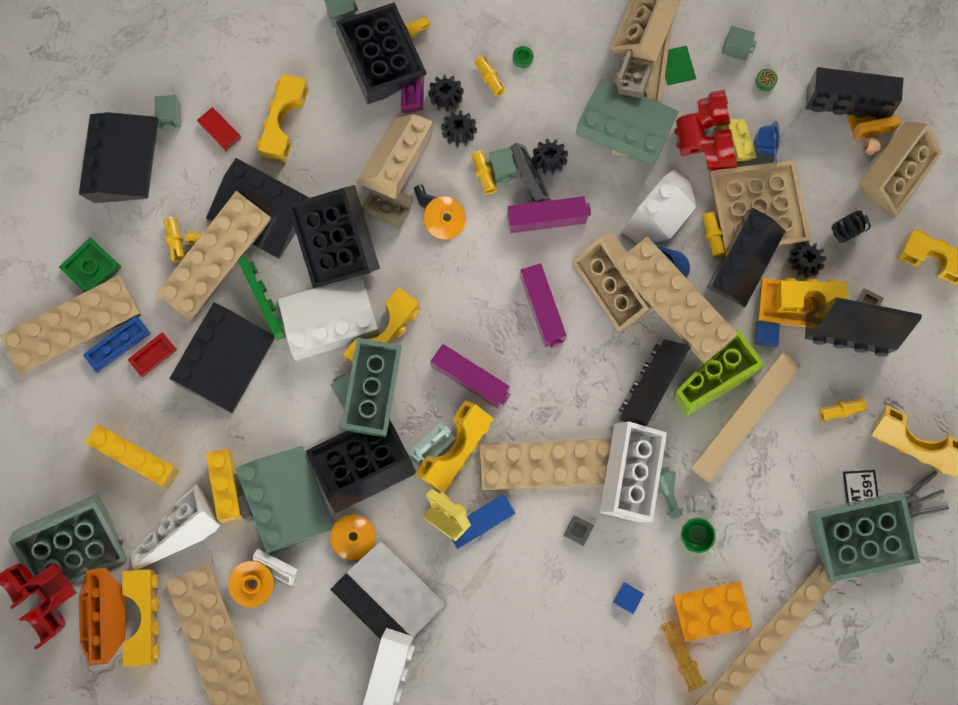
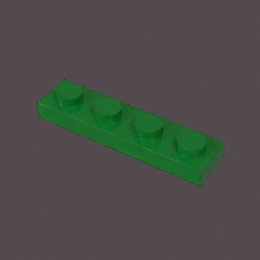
[237,257,285,341]

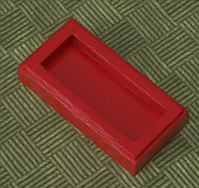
[197,107,241,151]
[127,332,177,378]

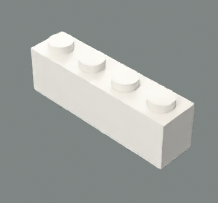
[363,628,415,705]

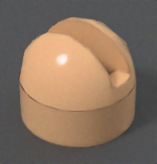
[863,137,881,155]

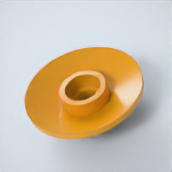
[423,197,466,240]
[330,514,376,560]
[228,561,274,608]

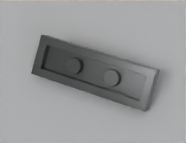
[510,143,551,202]

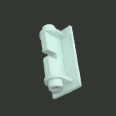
[408,423,456,465]

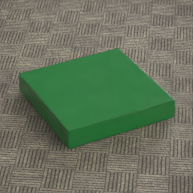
[59,237,121,292]

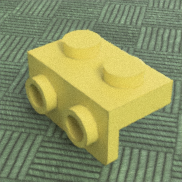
[713,119,757,162]
[423,489,471,541]

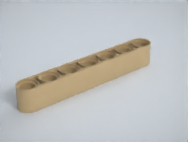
[690,352,801,483]

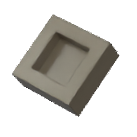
[857,288,884,306]

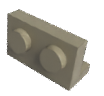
[614,49,653,98]
[362,189,413,228]

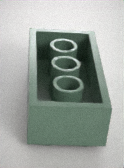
[341,338,402,437]

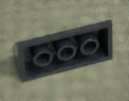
[707,208,786,308]
[618,339,691,426]

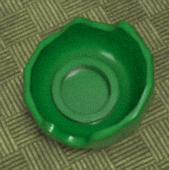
[681,517,716,554]

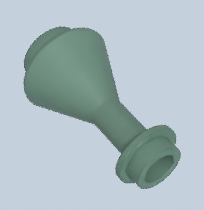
[658,467,684,519]

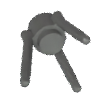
[904,471,949,518]

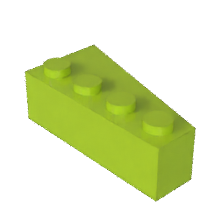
[674,329,764,417]

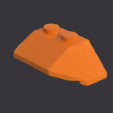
[79,568,126,666]

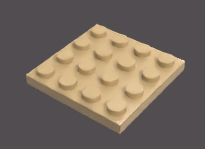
[709,160,811,251]

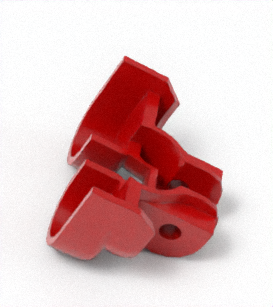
[674,89,738,171]
[0,563,77,649]

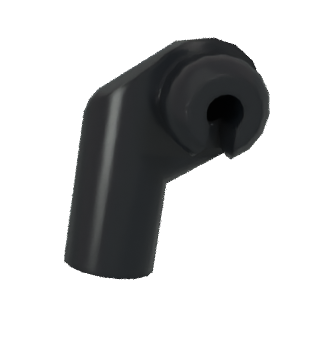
[414,184,438,208]

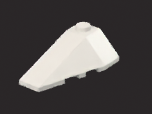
[131,485,221,570]

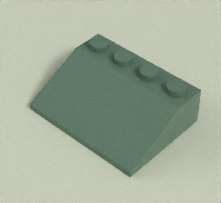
[576,79,679,167]
[235,446,333,555]
[8,493,127,599]
[808,493,920,582]

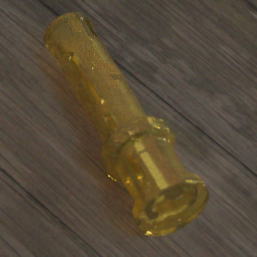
[660,620,708,692]

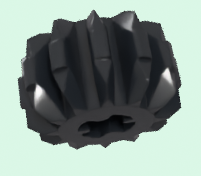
[428,74,464,112]
[441,110,477,148]
[532,138,568,175]
[831,210,871,243]
[788,241,826,278]

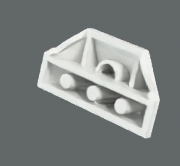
[621,170,696,245]

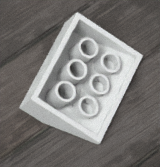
[278,275,380,361]

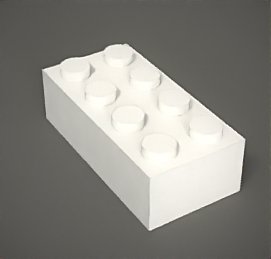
[600,421,667,523]

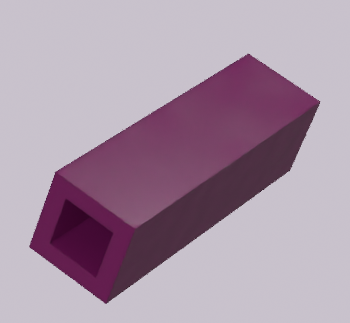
[507,196,591,233]
[520,263,567,348]
[430,344,511,409]

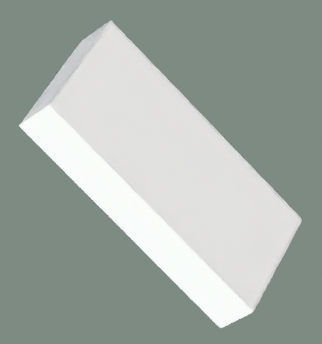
[253,549,298,586]

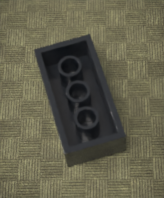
[805,67,904,120]

